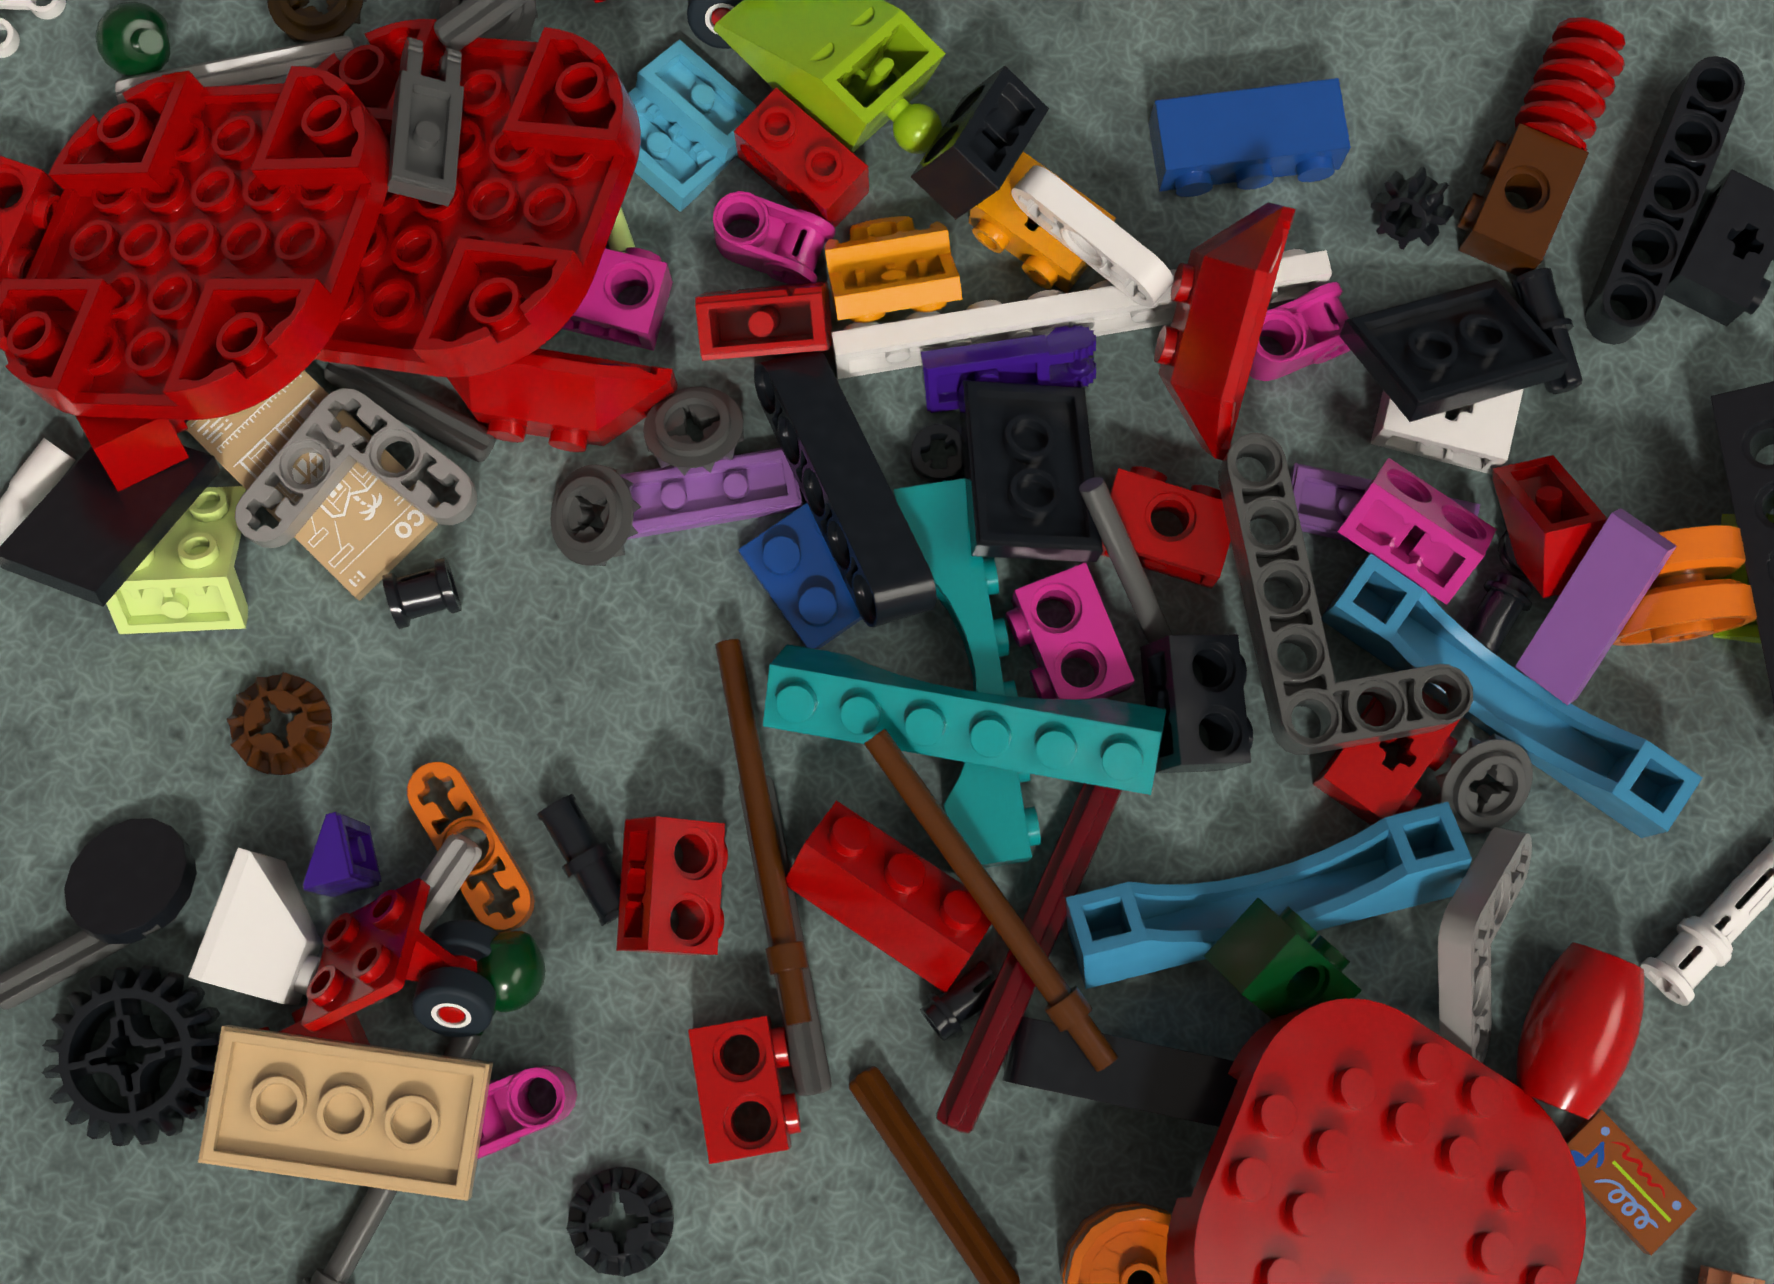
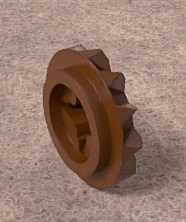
[226,672,332,775]

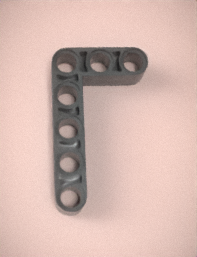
[1218,433,1473,755]

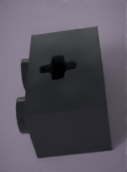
[1664,169,1774,327]

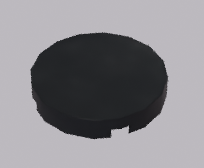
[64,818,197,944]

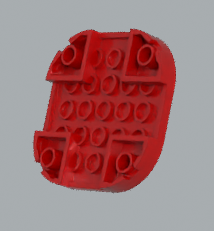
[315,19,641,378]
[0,66,390,420]
[1166,998,1586,1284]

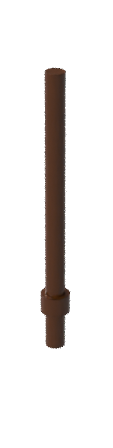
[715,639,812,1026]
[864,728,1118,1072]

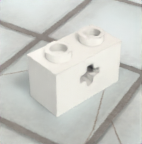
[1371,389,1523,474]

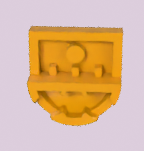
[825,216,962,323]

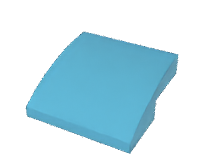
[628,39,757,212]

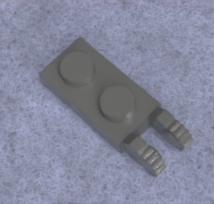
[387,37,464,206]

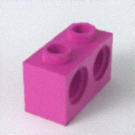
[561,247,673,351]
[1338,458,1497,605]
[1006,563,1135,700]

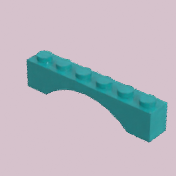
[894,478,1041,873]
[763,644,1166,795]

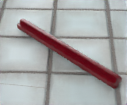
[936,783,1122,1134]

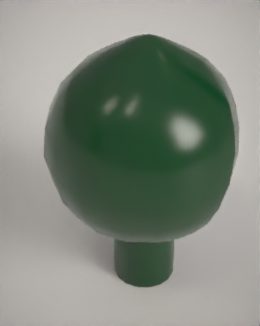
[95,2,170,77]
[476,931,546,1036]

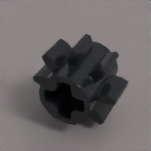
[1371,167,1454,250]

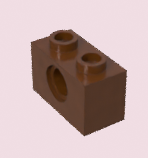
[1457,123,1589,276]

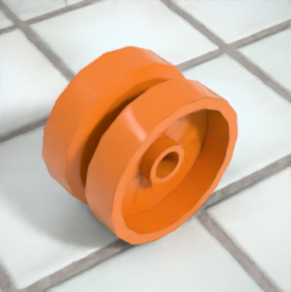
[1613,525,1757,646]
[1060,1201,1172,1284]

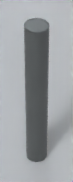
[1079,477,1172,643]

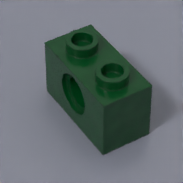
[1204,897,1362,1019]

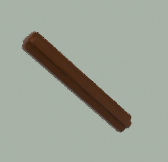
[849,1066,1020,1284]

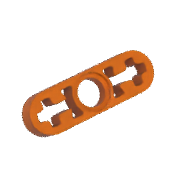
[407,762,535,931]

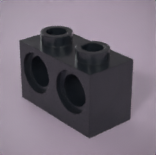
[911,66,1049,220]
[1140,634,1253,773]

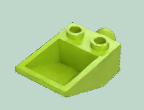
[713,0,946,154]

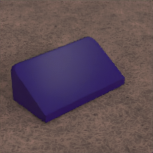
[303,812,382,897]

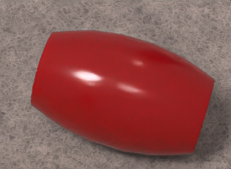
[1516,942,1645,1120]

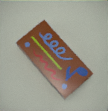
[1565,1109,1697,1255]

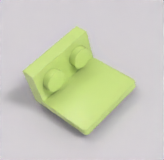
[106,486,248,634]

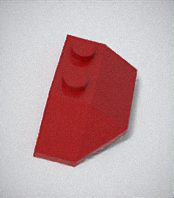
[1154,202,1296,460]
[447,348,678,452]

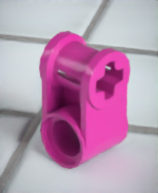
[713,191,836,285]
[1249,282,1351,381]
[477,1065,577,1160]

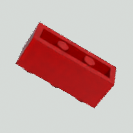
[786,800,991,993]

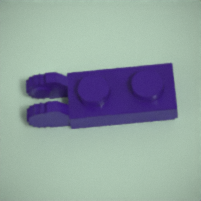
[921,325,1096,413]

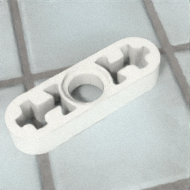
[1011,165,1174,307]

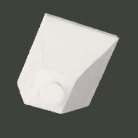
[189,847,322,1005]

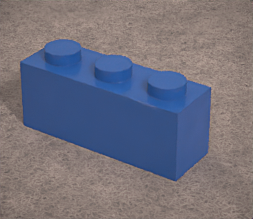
[1148,78,1351,197]

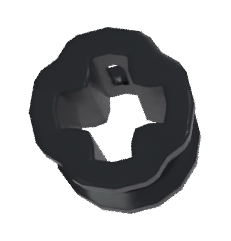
[382,557,462,629]

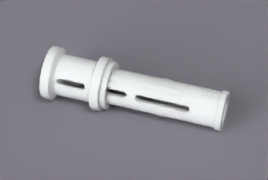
[1640,837,1774,1006]

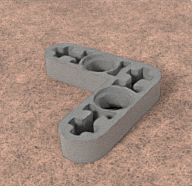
[235,388,478,548]
[1438,827,1532,1063]

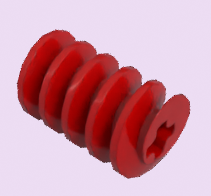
[1515,17,1626,152]

